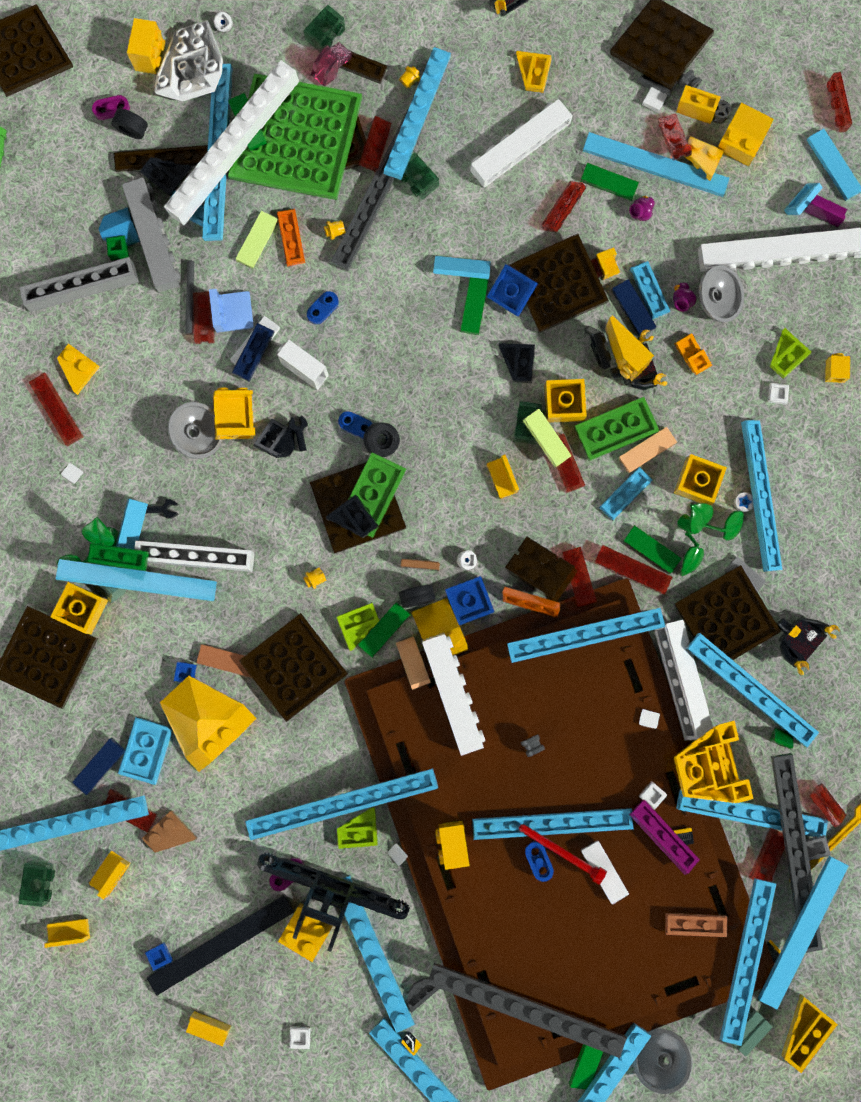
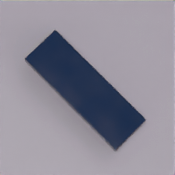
[612,279,657,336]
[232,323,275,382]
[72,738,126,795]

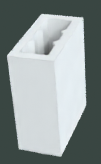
[277,340,329,390]

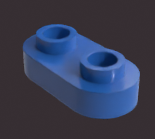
[307,291,339,325]
[338,411,373,439]
[525,841,554,882]

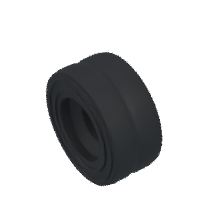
[111,108,148,139]
[363,422,400,457]
[399,584,436,608]

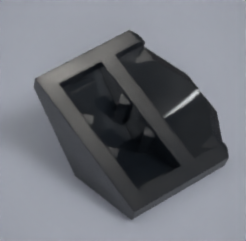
[254,419,295,458]

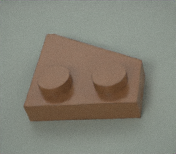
[142,810,197,853]

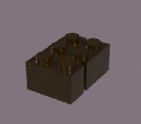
[505,536,577,602]

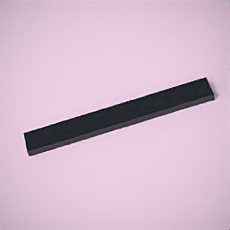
[147,894,295,996]

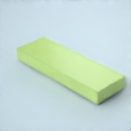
[236,211,278,269]
[523,409,571,467]

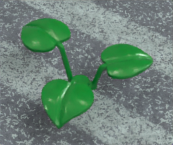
[677,503,744,576]
[57,517,134,570]

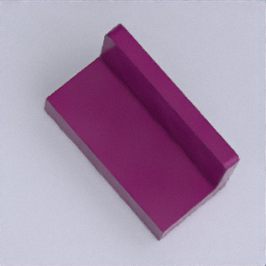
[804,195,847,228]

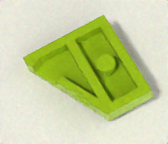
[770,328,812,379]
[336,602,379,651]
[337,807,378,849]

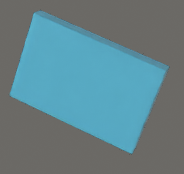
[118,717,173,785]

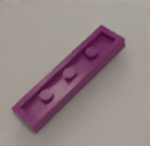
[629,800,700,875]

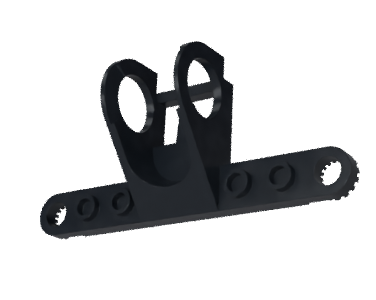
[257,853,410,952]

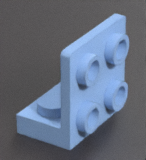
[209,289,254,333]

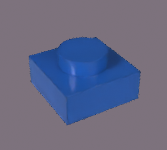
[174,662,197,682]
[145,942,173,971]

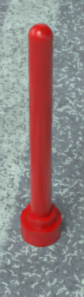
[519,824,607,885]

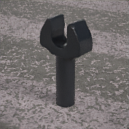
[288,416,308,452]
[145,499,179,519]

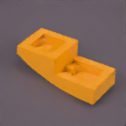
[674,333,712,375]

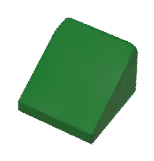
[106,236,129,261]
[770,728,794,749]

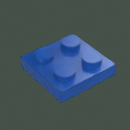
[487,264,538,317]
[445,576,495,626]

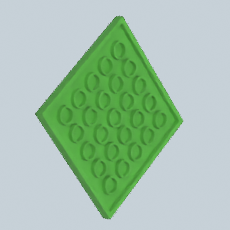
[228,73,362,200]

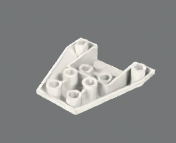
[155,20,223,102]

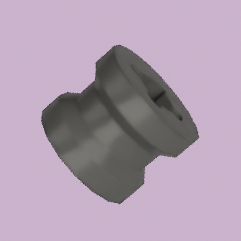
[678,69,702,88]
[712,100,731,124]
[520,734,545,757]

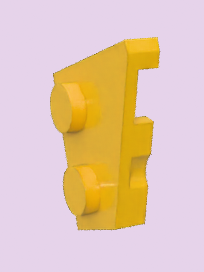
[516,51,552,93]
[682,136,724,181]
[57,343,100,395]

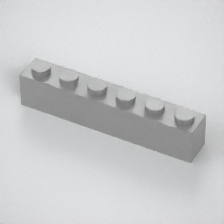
[122,177,181,293]
[19,257,139,312]

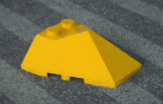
[160,675,256,772]
[674,721,753,803]

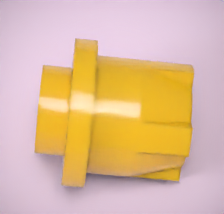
[399,66,421,89]
[324,220,345,240]
[303,567,327,589]

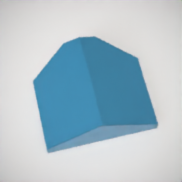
[99,207,140,246]

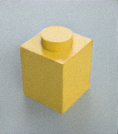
[825,353,850,383]

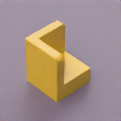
[594,247,620,280]

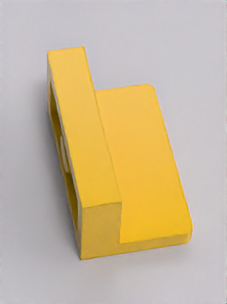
[676,85,721,124]
[486,454,519,499]
[89,851,131,900]
[44,918,90,948]
[186,1011,231,1047]

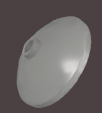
[699,265,744,323]
[168,402,223,459]
[633,1029,693,1094]

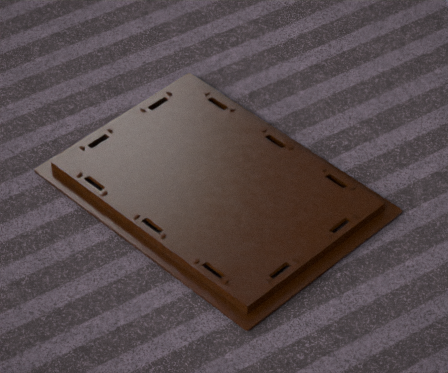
[344,578,774,1091]

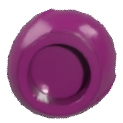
[629,195,655,221]
[673,282,697,312]

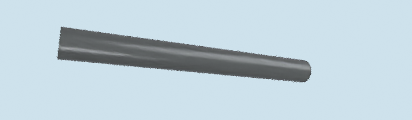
[185,260,195,335]

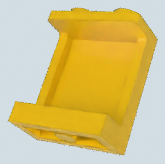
[213,387,255,440]

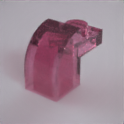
[311,42,352,87]

